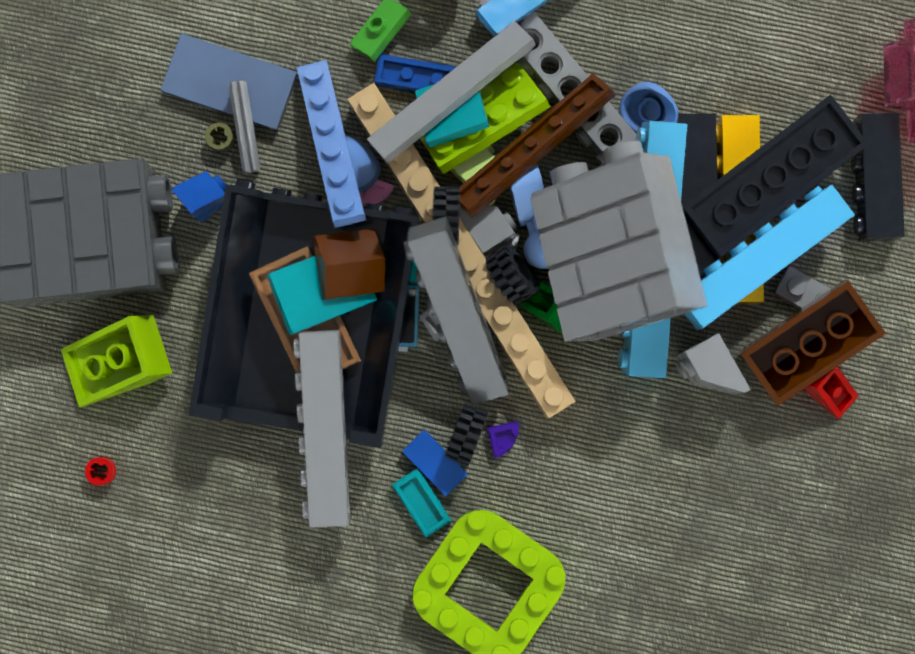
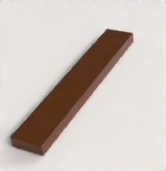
[459,73,615,218]

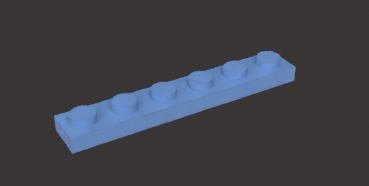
[297,60,366,228]

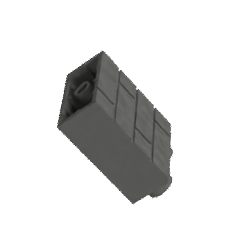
[0,159,179,308]

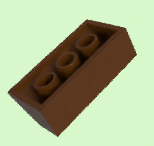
[740,279,886,406]

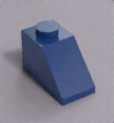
[171,171,226,223]

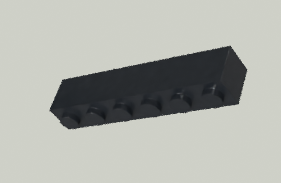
[677,113,719,279]

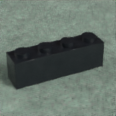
[851,113,905,242]

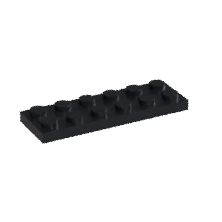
[682,95,869,259]

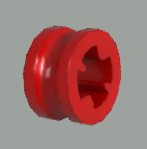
[85,457,116,485]

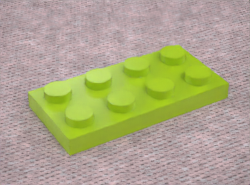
[419,62,550,174]

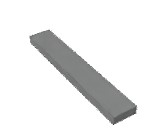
[367,21,536,164]

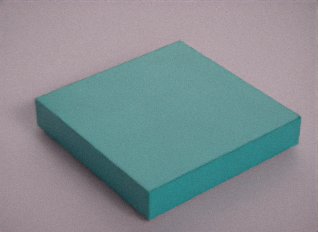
[415,84,489,148]

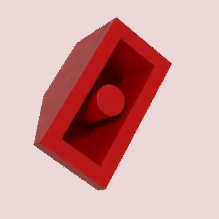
[803,366,859,419]

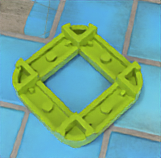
[413,510,566,654]

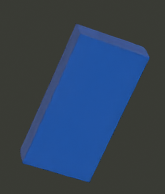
[402,429,468,496]

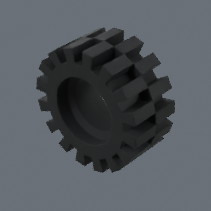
[433,186,460,245]
[485,244,540,305]
[445,404,488,466]

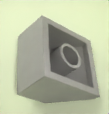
[675,333,751,395]

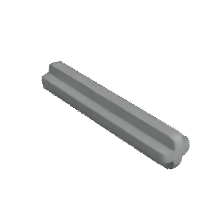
[229,80,260,173]

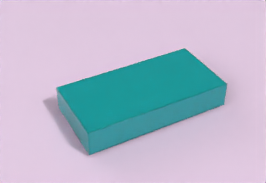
[391,468,452,538]

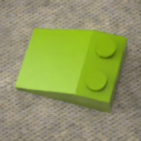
[61,315,173,408]

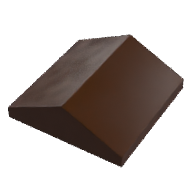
[313,229,385,300]

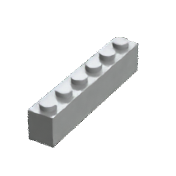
[294,330,350,528]

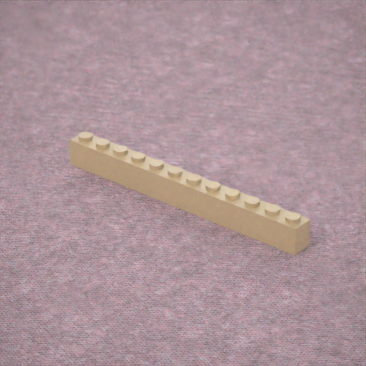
[348,83,576,419]

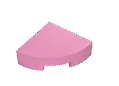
[360,179,394,207]

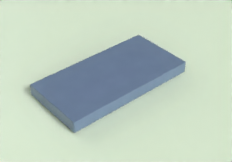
[160,33,298,132]

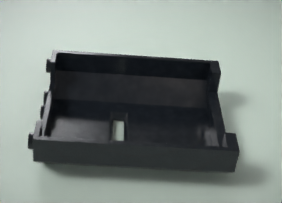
[188,180,421,448]

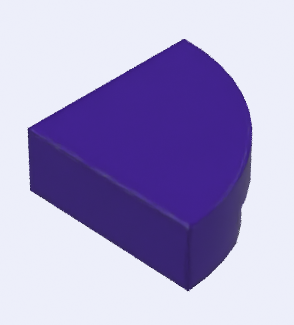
[487,421,519,458]

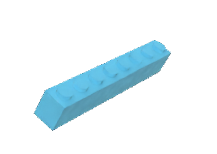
[618,121,687,378]

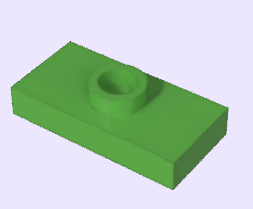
[349,0,412,62]

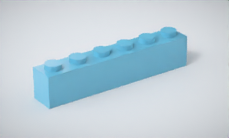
[685,184,855,330]

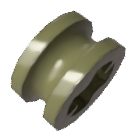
[205,122,235,153]

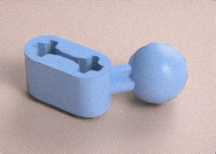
[509,164,549,269]

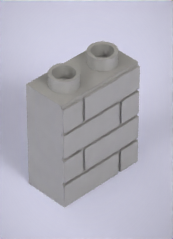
[530,141,708,342]

